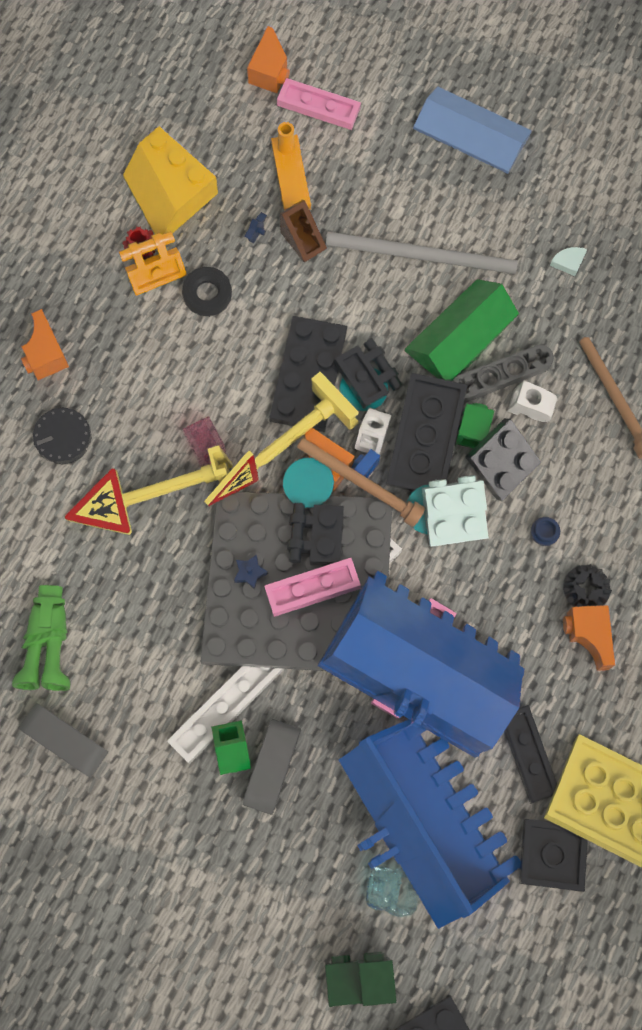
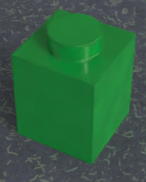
[456,403,495,449]
[211,720,251,775]

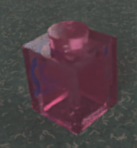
[183,416,226,467]

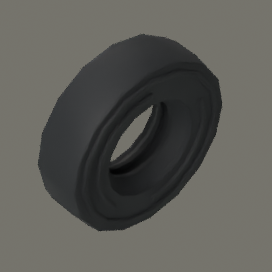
[182,267,232,317]

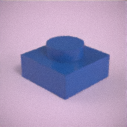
[352,449,380,478]

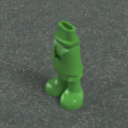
[12,585,71,691]

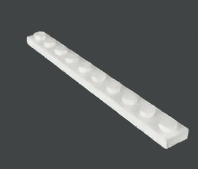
[167,539,402,764]

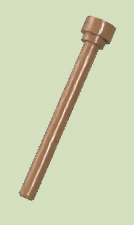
[579,337,642,459]
[297,438,426,527]

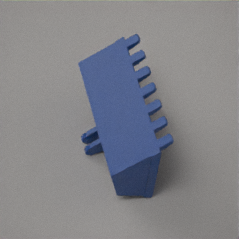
[317,571,525,758]
[339,719,521,929]

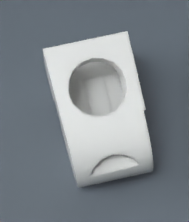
[507,381,557,422]
[355,408,391,454]

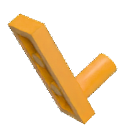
[271,122,311,211]

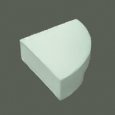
[550,247,587,276]

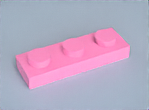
[277,78,361,130]
[264,558,361,617]

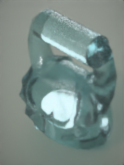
[366,865,419,917]

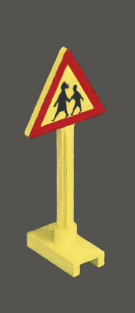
[204,372,359,506]
[65,445,233,535]

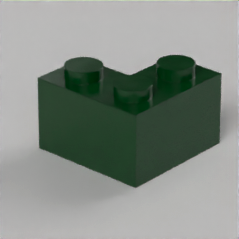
[325,952,397,1007]

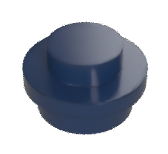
[531,517,560,546]

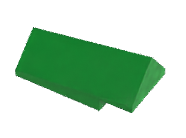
[404,279,519,381]

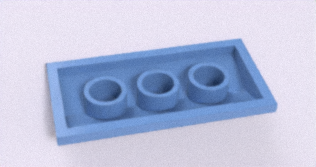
[413,86,532,174]

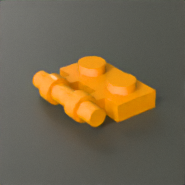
[119,231,187,296]

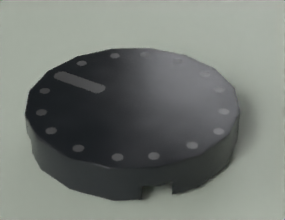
[32,407,92,465]

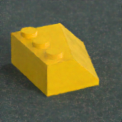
[123,126,218,235]

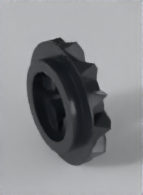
[563,564,612,607]

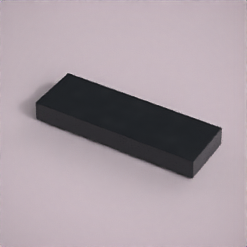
[504,705,557,804]

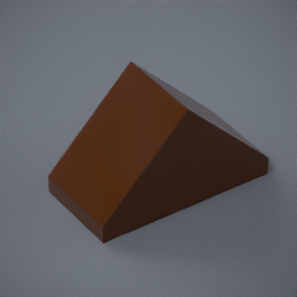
[280,199,327,262]

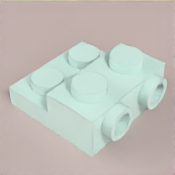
[422,475,489,547]

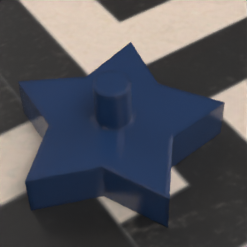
[244,212,267,243]
[234,554,268,590]

